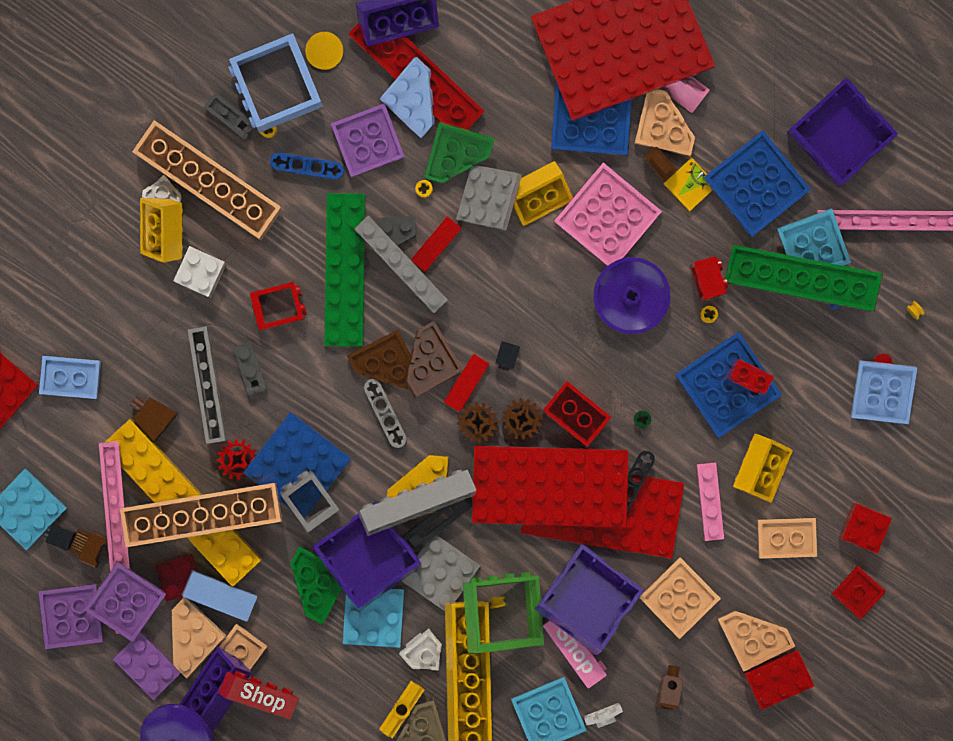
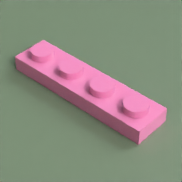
[696,463,724,541]

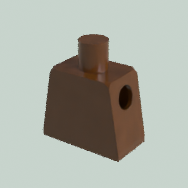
[130,397,179,442]
[655,665,683,711]

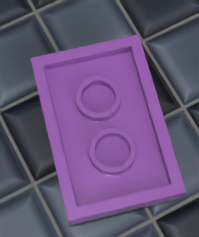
[113,632,181,700]

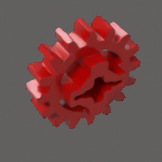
[216,438,256,480]

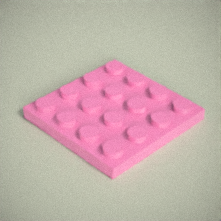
[554,163,662,266]

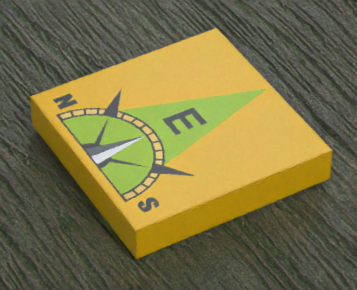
[664,158,712,212]

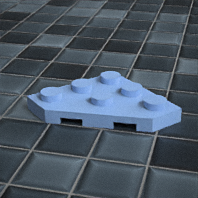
[380,57,435,138]

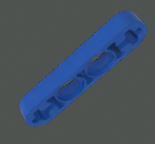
[270,153,344,180]

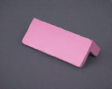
[660,77,710,113]

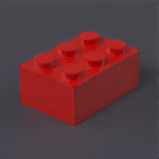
[542,381,612,447]
[743,649,814,710]

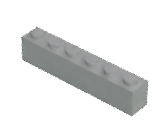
[354,215,448,313]
[188,326,227,444]
[359,470,476,536]

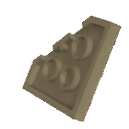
[397,700,446,741]

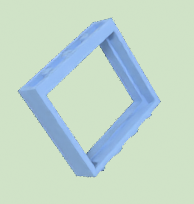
[228,33,323,133]

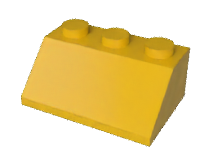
[513,161,573,227]
[140,198,183,263]
[733,433,793,503]

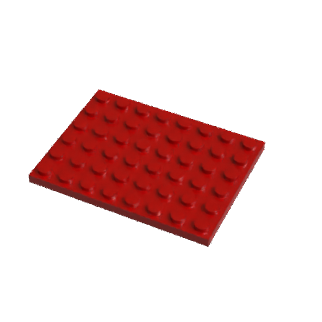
[531,0,715,121]

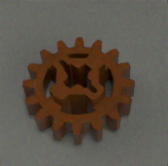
[501,398,543,440]
[457,401,499,443]

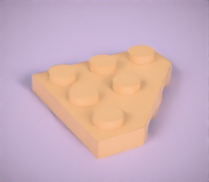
[634,89,695,157]
[172,597,227,678]
[718,611,795,672]

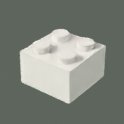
[174,246,227,298]

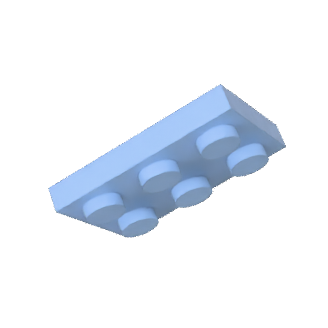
[39,356,101,399]

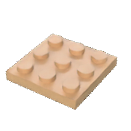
[639,557,721,639]

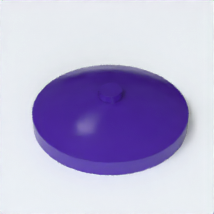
[593,257,670,334]
[140,704,214,741]

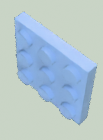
[851,360,917,424]

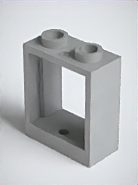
[280,470,339,532]

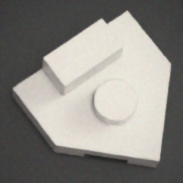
[142,175,182,203]
[399,629,442,671]
[584,703,623,728]

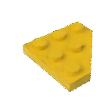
[387,455,448,514]

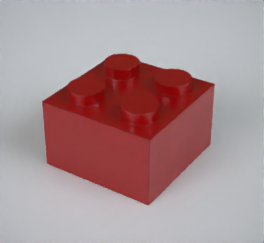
[690,256,729,302]
[839,503,892,554]

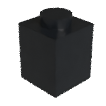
[495,341,520,371]
[44,524,77,551]

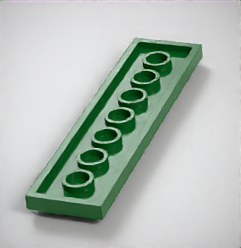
[324,193,365,347]
[725,245,883,312]

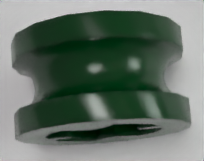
[634,411,651,428]

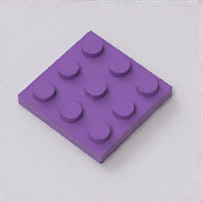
[331,104,405,178]
[84,561,166,642]
[39,584,104,649]

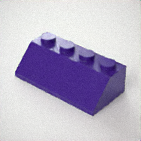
[355,0,439,46]
[179,646,252,733]

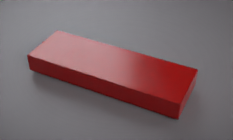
[411,216,462,272]
[444,353,490,412]

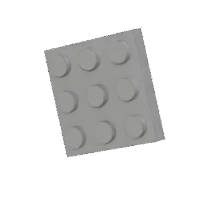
[456,165,522,231]
[402,535,480,611]

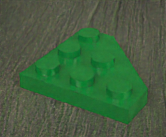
[424,122,495,183]
[290,546,342,625]

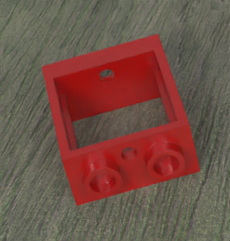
[249,281,307,331]
[726,359,774,395]

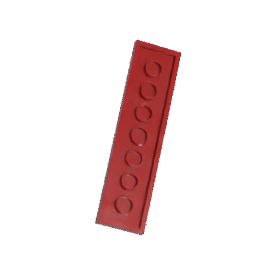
[348,23,485,130]

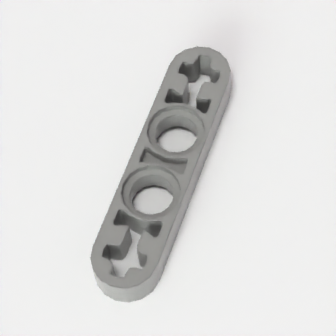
[364,379,407,448]

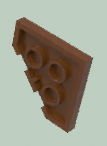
[405,321,463,399]
[347,330,411,390]

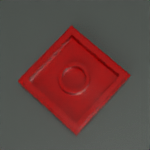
[831,565,886,620]

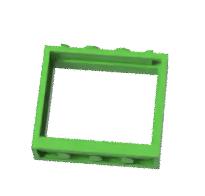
[463,572,544,653]

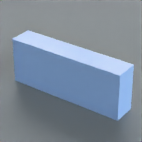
[182,570,257,622]

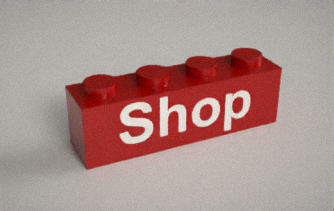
[218,671,299,720]

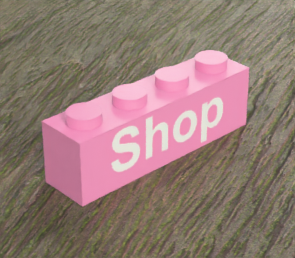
[543,620,607,689]

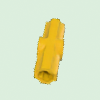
[379,681,425,739]

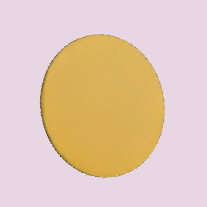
[305,32,343,70]

